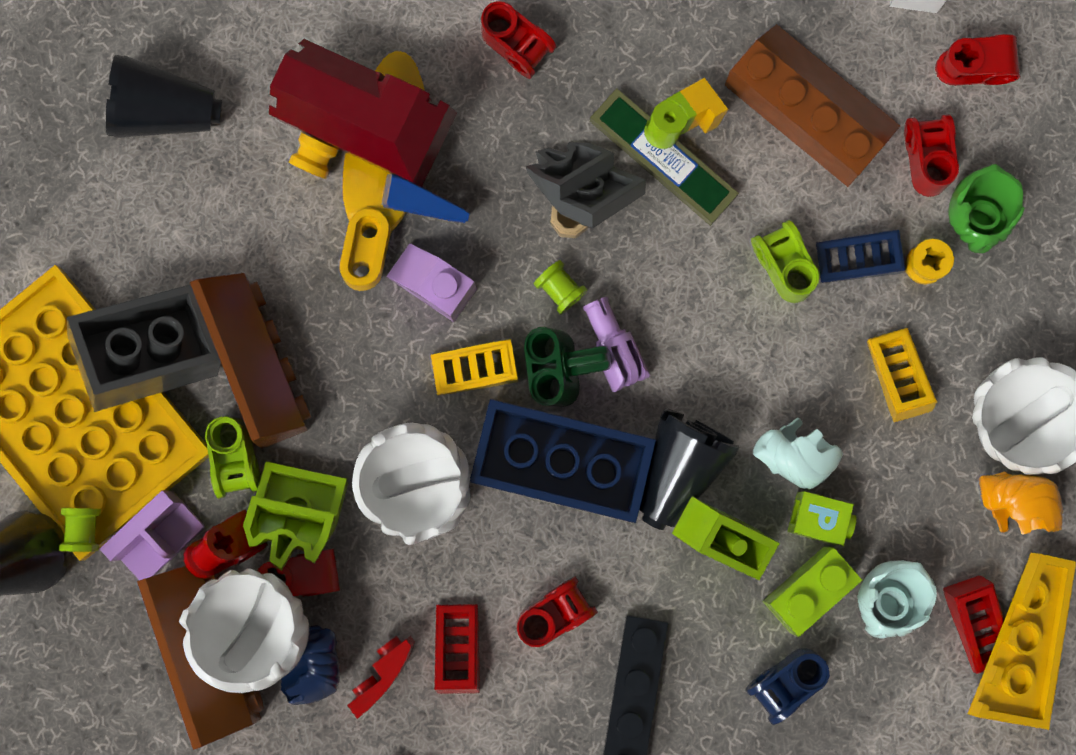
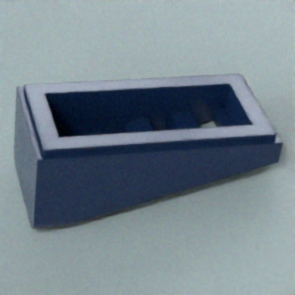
[816,230,905,283]

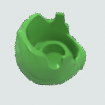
[948,164,1025,254]

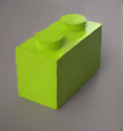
[672,496,780,580]
[762,546,863,637]

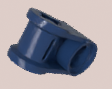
[745,648,830,725]

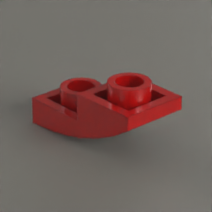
[347,636,415,719]

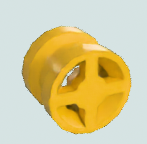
[288,132,339,179]
[904,239,954,285]

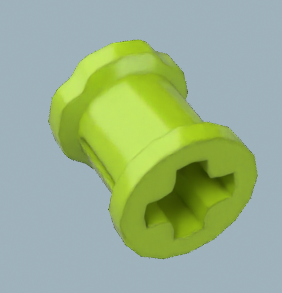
[533,260,588,315]
[59,508,101,552]

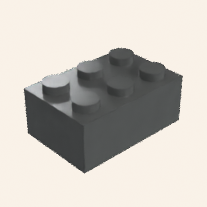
[67,284,221,412]

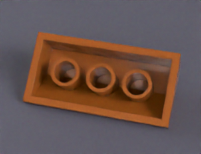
[725,24,900,187]
[190,273,311,449]
[137,566,264,750]

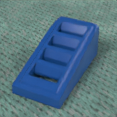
[381,173,469,223]

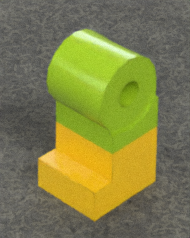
[644,77,728,149]

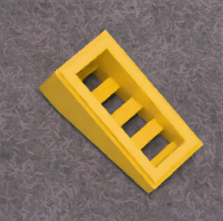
[867,328,937,422]
[431,339,518,396]

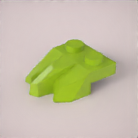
[243,461,348,571]

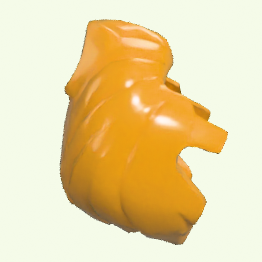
[979,471,1063,534]

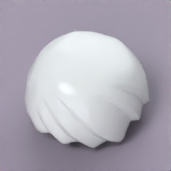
[972,357,1076,475]
[352,423,471,545]
[179,569,309,693]

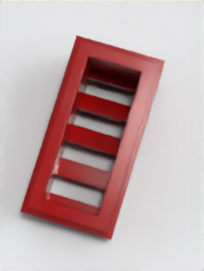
[943,576,1004,674]
[434,604,480,694]

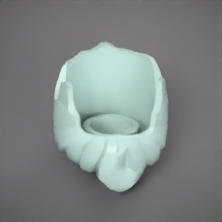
[753,418,844,489]
[857,560,937,639]

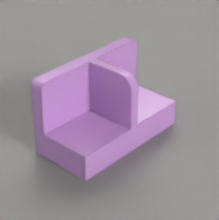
[99,490,205,581]

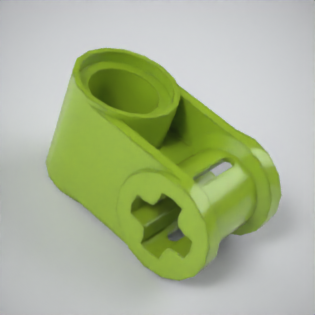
[751,220,819,303]
[205,417,261,499]

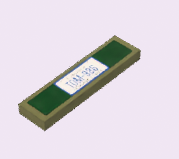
[589,88,739,226]

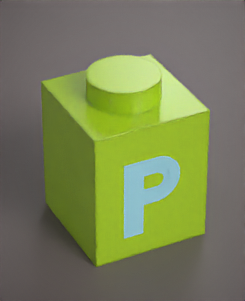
[787,491,857,546]

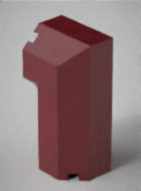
[269,39,457,187]

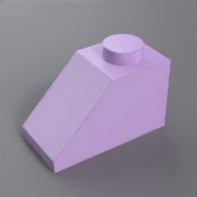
[387,243,477,322]

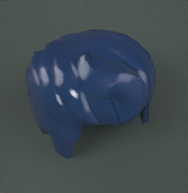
[281,625,340,705]

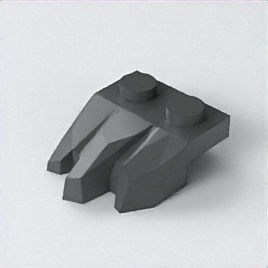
[526,142,646,228]

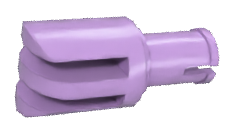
[583,297,650,392]

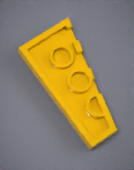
[968,553,1076,730]

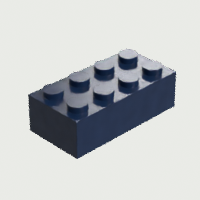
[470,399,656,523]

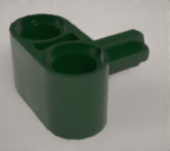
[524,327,612,407]

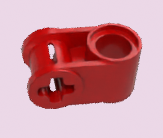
[481,1,557,79]
[935,34,1021,86]
[904,114,959,197]
[183,510,268,579]
[257,549,340,597]
[516,576,598,647]

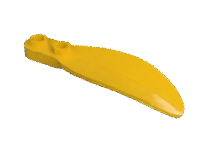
[340,51,425,291]

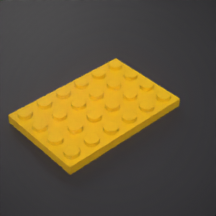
[0,265,209,561]

